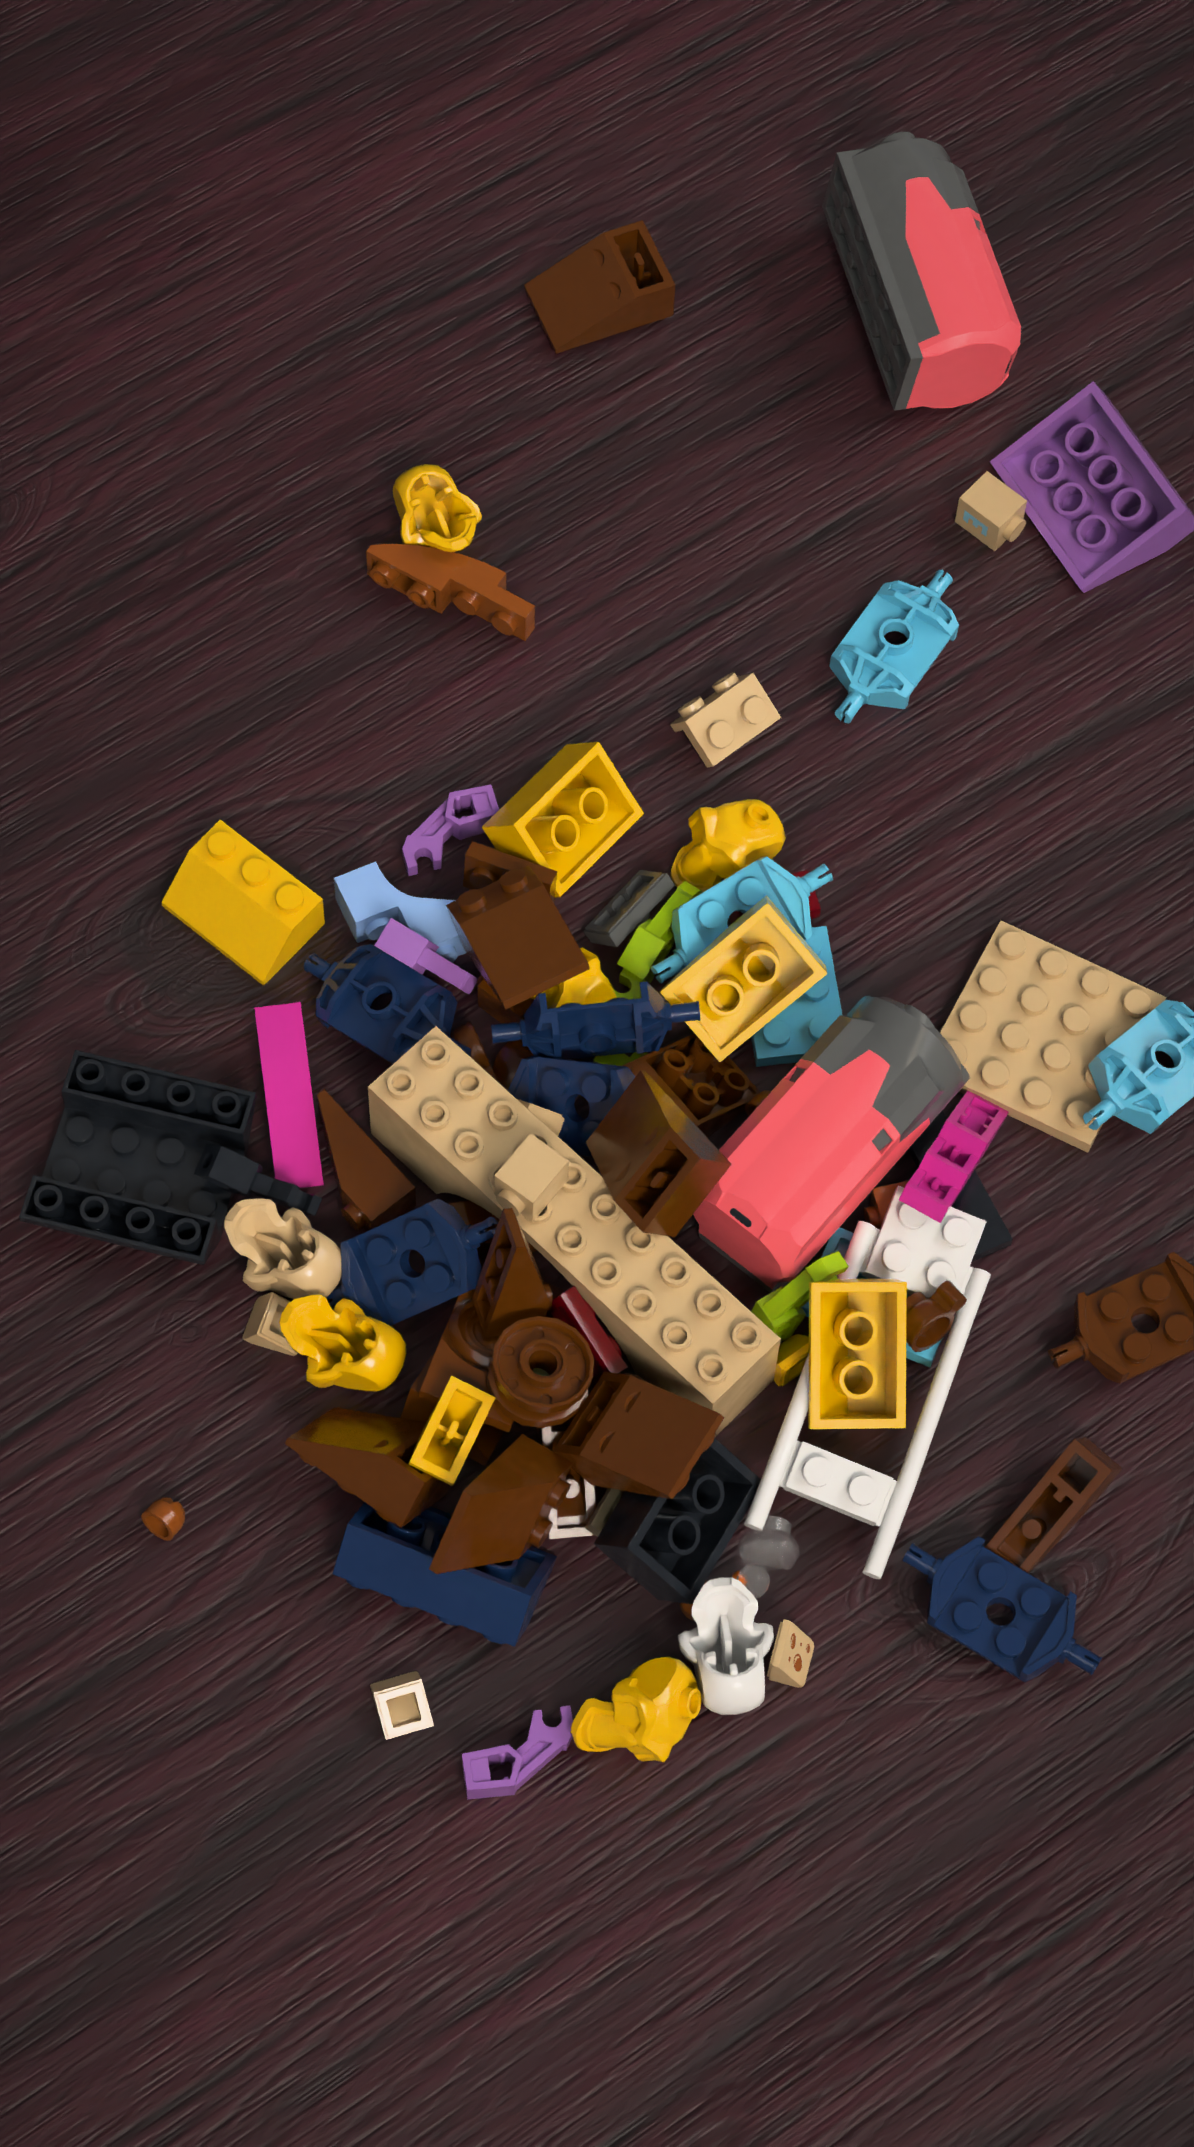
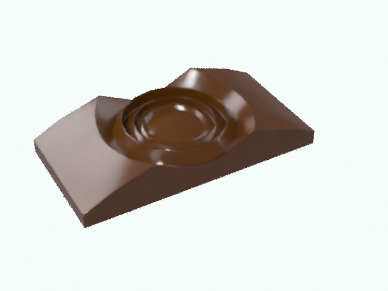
[418,1257,564,1433]

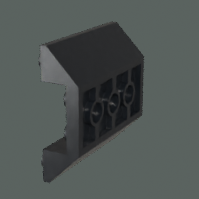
[19,1050,257,1265]

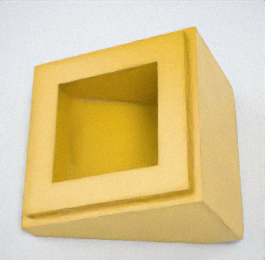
[774,1334,809,1386]

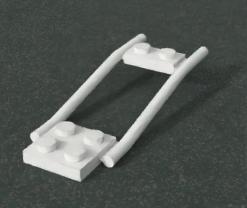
[744,1185,991,1580]

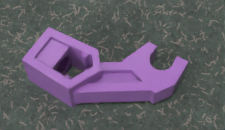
[402,784,499,876]
[374,918,478,995]
[462,1705,573,1800]

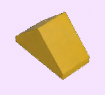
[408,1376,496,1486]

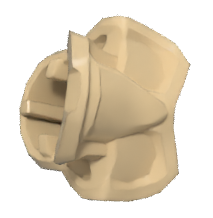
[224,1198,342,1299]

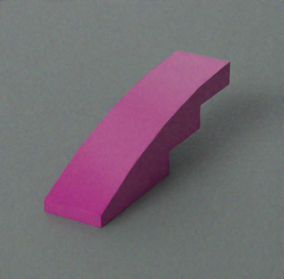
[254,1002,324,1189]
[899,1090,1009,1223]

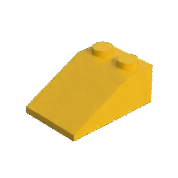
[660,895,827,1062]

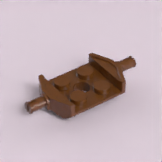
[1048,1252,1194,1384]

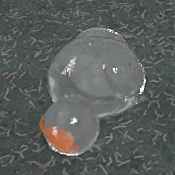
[732,1516,800,1598]

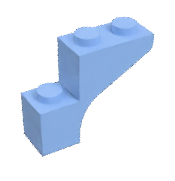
[334,861,466,970]

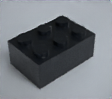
[594,1438,761,1604]

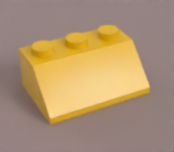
[482,742,644,898]
[162,820,325,986]
[808,1279,907,1429]

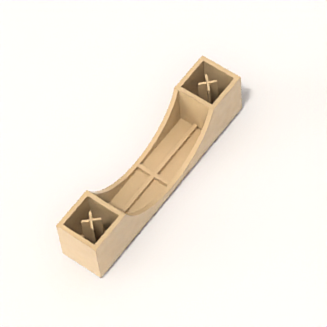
[368,1026,781,1437]

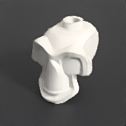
[678,1577,774,1715]

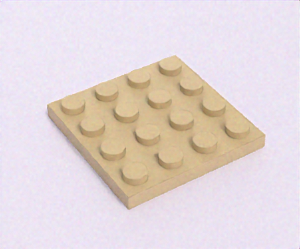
[940,920,1167,1153]

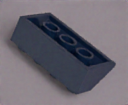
[332,1502,557,1647]

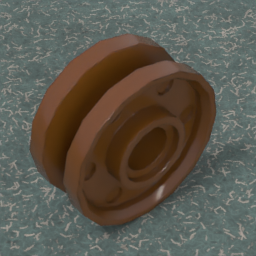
[486,1316,594,1428]

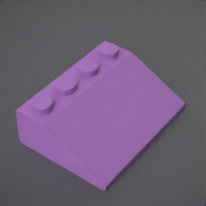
[990,381,1194,593]

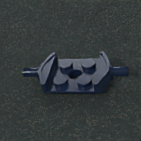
[304,944,471,1065]
[491,982,701,1060]
[508,1056,636,1156]
[326,1199,498,1326]
[902,1537,1103,1682]

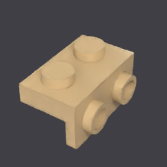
[670,672,781,768]

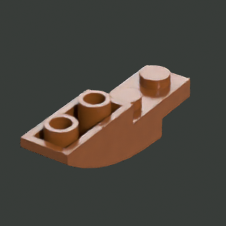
[366,544,535,641]

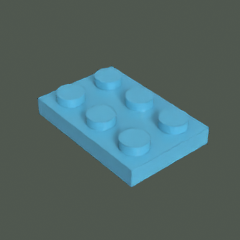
[751,926,842,1067]

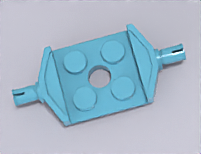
[829,570,959,724]
[651,856,833,984]
[1083,1000,1194,1134]

